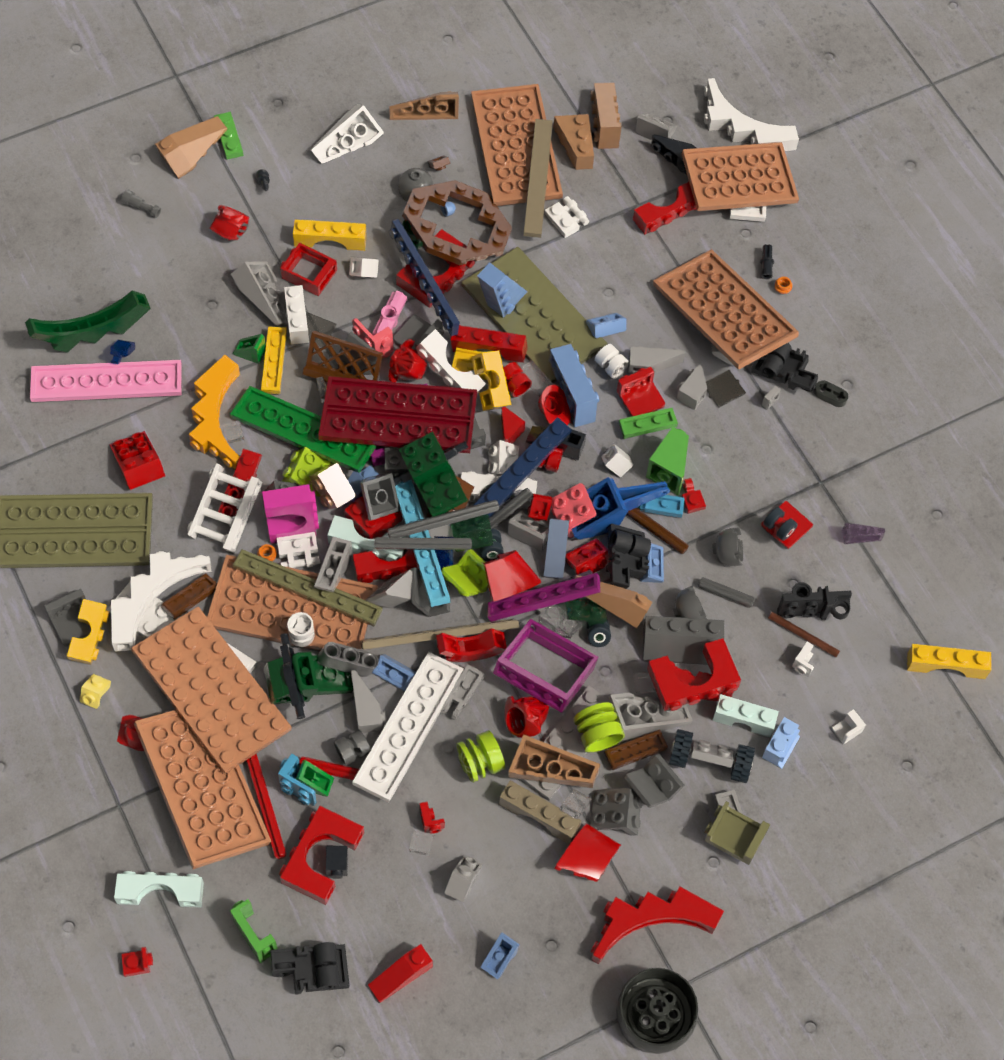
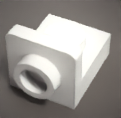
[792,642,814,677]

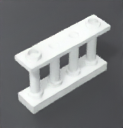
[187,463,263,553]

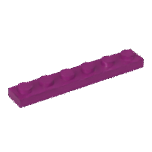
[488,573,600,622]

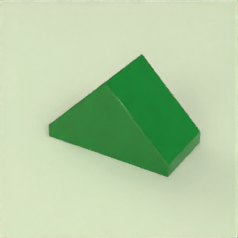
[232,334,266,364]
[296,760,334,797]

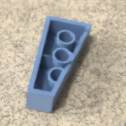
[477,262,527,318]
[549,344,599,427]

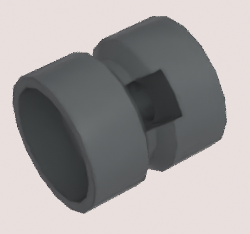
[334,729,371,766]

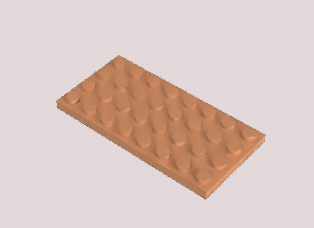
[471,84,563,206]
[653,249,799,370]
[207,555,378,651]
[131,606,292,774]
[134,710,271,869]

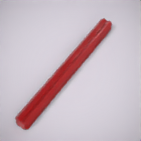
[246,753,286,859]

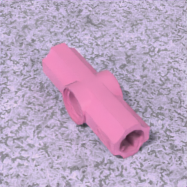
[372,291,407,336]

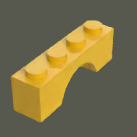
[293,219,367,251]
[907,644,991,679]

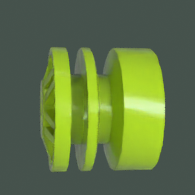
[573,702,625,753]
[456,730,505,783]

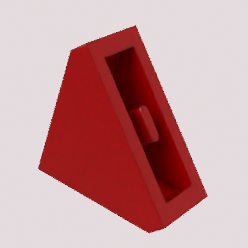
[501,407,526,444]

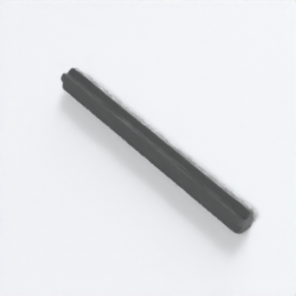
[387,500,499,538]

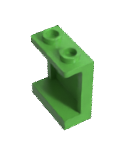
[230,899,278,963]

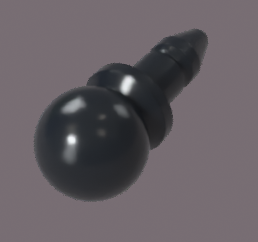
[255,169,270,191]

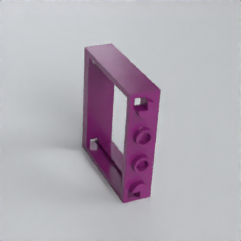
[493,619,599,713]

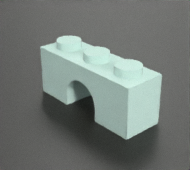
[713,694,779,738]

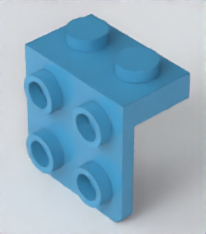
[278,753,317,806]

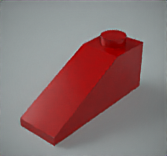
[368,944,433,1003]

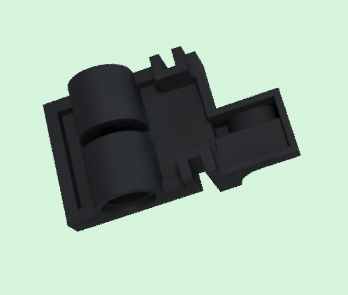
[751,343,818,392]
[606,523,651,589]
[777,582,852,620]
[270,942,350,995]

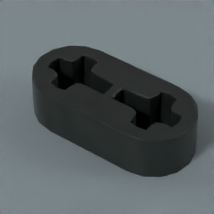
[814,380,849,407]

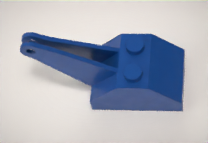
[571,477,670,540]

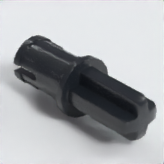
[760,244,774,279]

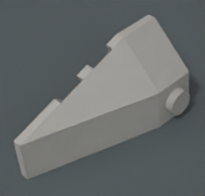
[231,261,288,325]
[609,693,693,741]

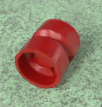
[503,362,532,397]
[538,448,563,473]

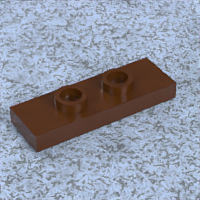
[161,573,217,620]
[604,729,668,771]

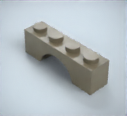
[499,780,582,845]

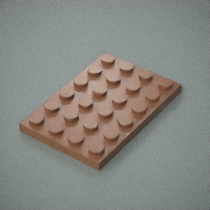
[681,142,799,211]

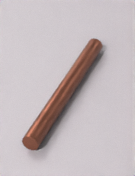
[768,612,840,658]

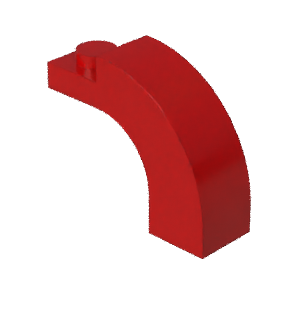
[436,628,507,662]

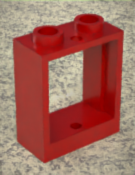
[280,242,337,296]

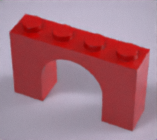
[396,229,475,308]
[647,638,741,711]
[279,806,365,905]

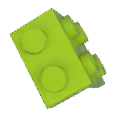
[282,447,332,497]
[441,549,489,597]

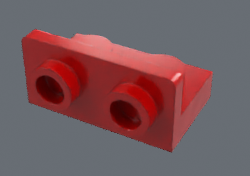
[565,538,611,577]

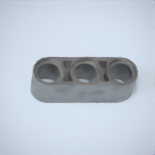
[318,642,379,677]

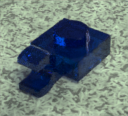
[110,340,135,364]

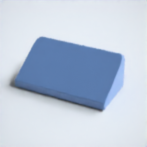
[586,313,626,338]
[640,543,664,583]
[372,654,416,691]

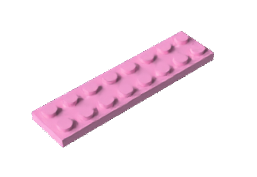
[30,360,182,402]

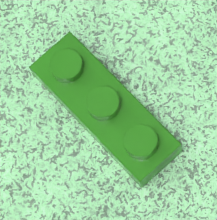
[214,112,244,160]
[619,408,678,439]

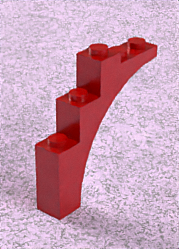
[591,886,724,964]

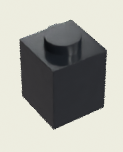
[326,846,348,879]

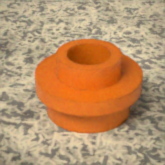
[774,276,793,294]
[257,544,277,562]

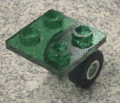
[451,514,504,562]
[565,598,611,647]

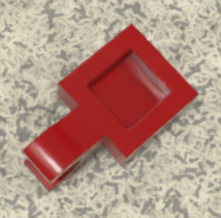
[682,478,706,514]

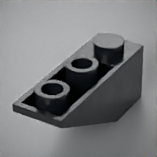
[651,134,696,175]
[526,426,586,460]

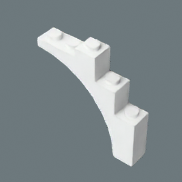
[704,78,799,151]
[111,551,212,651]

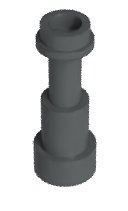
[121,190,161,218]

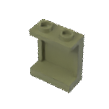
[704,801,770,865]

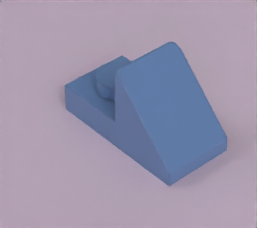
[348,465,379,503]
[481,932,520,979]

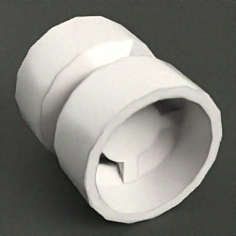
[595,344,629,379]
[287,612,315,647]

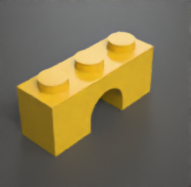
[471,350,511,411]
[67,599,110,665]

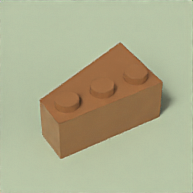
[553,114,594,170]

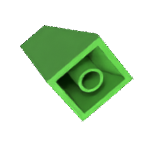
[646,426,689,496]

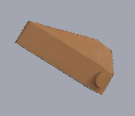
[155,116,227,179]
[575,575,652,628]

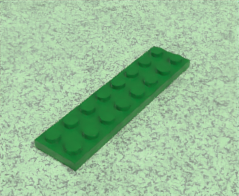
[230,386,377,473]

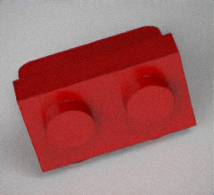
[617,367,665,417]

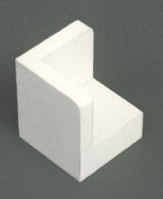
[349,257,379,278]
[602,444,634,477]
[832,709,866,745]

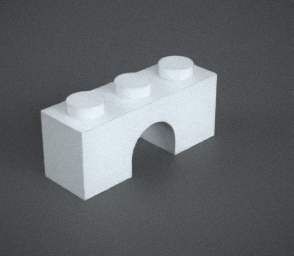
[284,285,309,345]

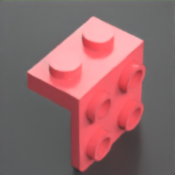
[352,318,394,359]
[551,483,596,538]

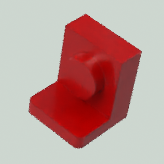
[527,494,552,521]
[419,801,445,834]
[122,947,153,977]

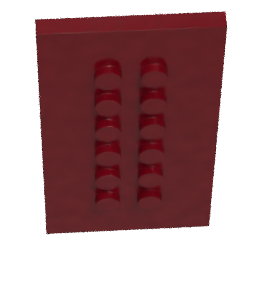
[318,376,477,454]

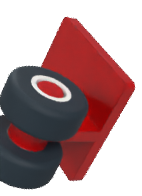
[761,501,813,549]

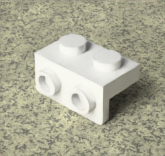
[488,440,519,476]

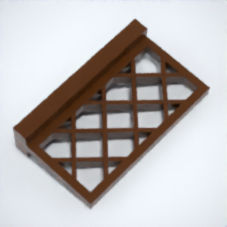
[303,331,383,382]

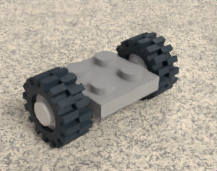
[669,729,755,783]

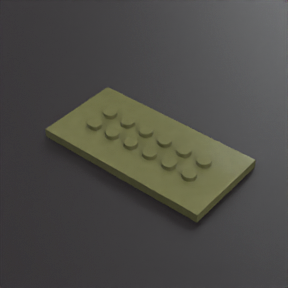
[461,247,608,385]
[0,493,153,568]

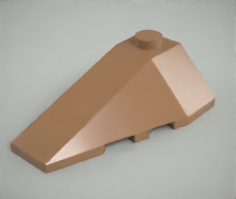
[389,91,459,120]

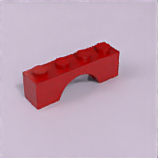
[633,182,697,235]
[450,325,528,363]
[353,549,419,583]

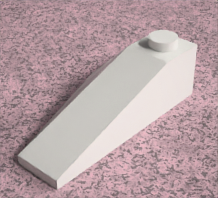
[311,104,384,164]

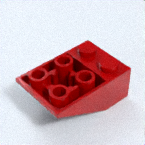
[109,431,165,490]

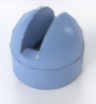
[441,202,456,217]

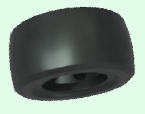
[616,968,699,1054]

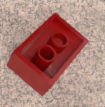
[344,497,403,539]

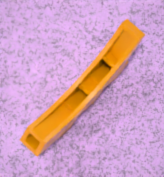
[189,355,240,470]

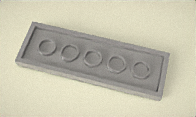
[520,686,609,801]

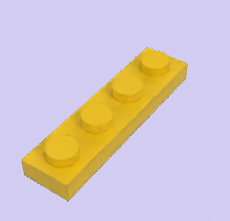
[261,327,287,394]

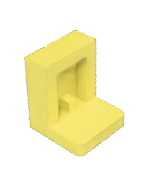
[80,674,111,709]

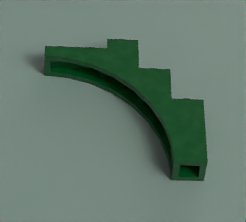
[25,290,151,353]

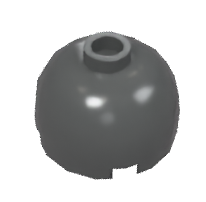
[398,168,433,202]
[712,527,743,566]
[673,586,707,619]

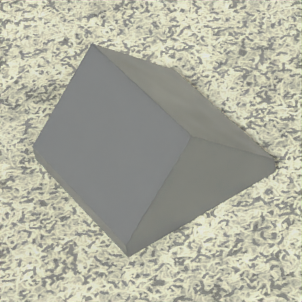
[635,113,677,140]
[508,511,549,551]
[365,570,412,608]

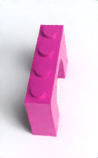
[262,484,319,544]

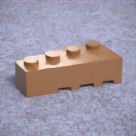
[508,735,600,788]

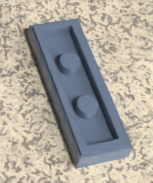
[544,518,569,578]

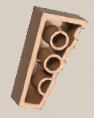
[590,83,622,149]

